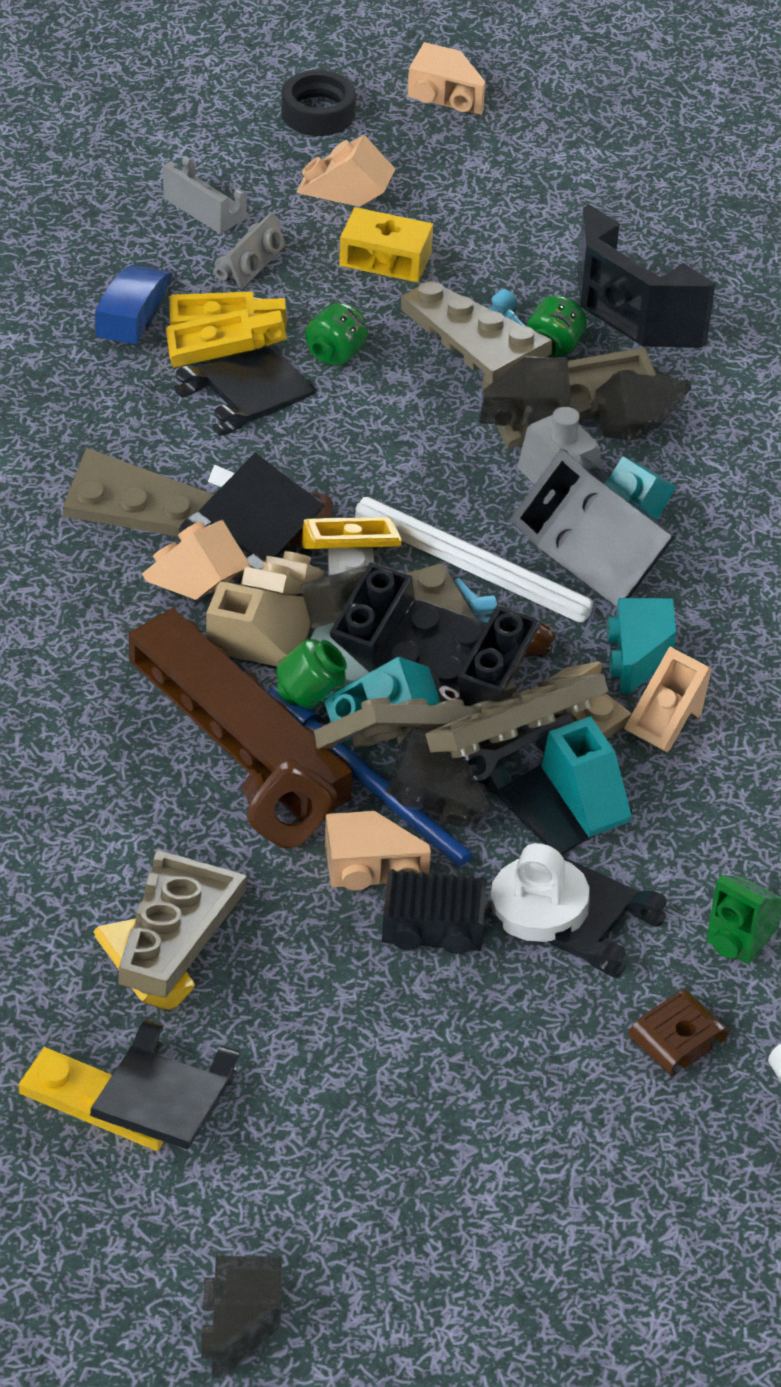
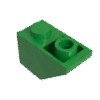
[706,875,781,965]

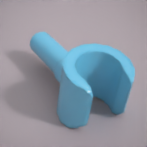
[489,289,525,326]
[454,578,497,623]

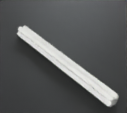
[355,497,593,623]

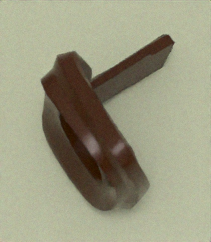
[241,760,337,848]

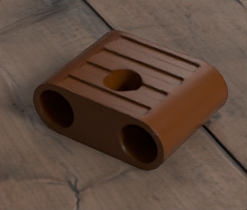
[628,989,730,1077]

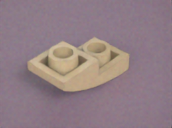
[241,551,324,595]

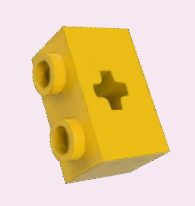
[339,207,433,282]

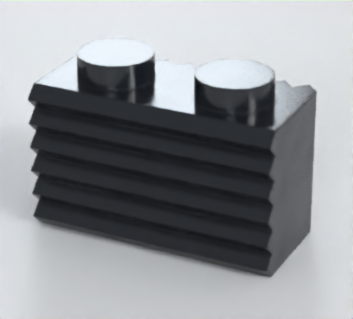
[382,869,487,954]

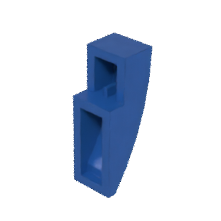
[95,265,172,345]

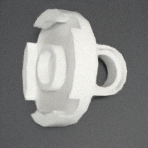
[491,843,590,942]

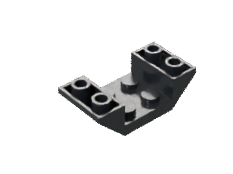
[577,204,715,348]
[330,562,541,706]

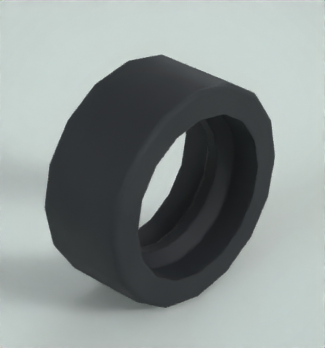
[281,70,356,136]

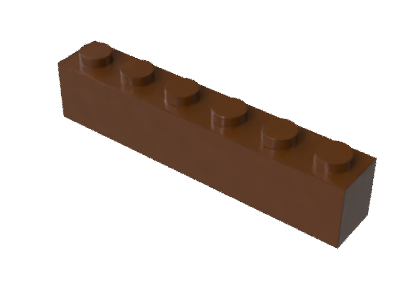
[129,608,353,822]

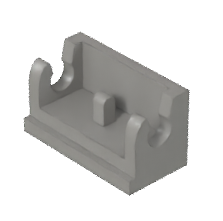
[163,156,249,234]

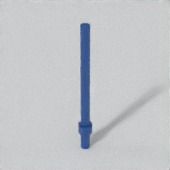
[267,686,473,868]

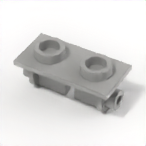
[213,212,286,289]

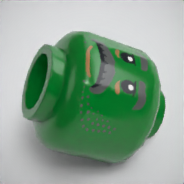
[526,295,587,358]
[305,303,368,366]
[276,639,347,709]

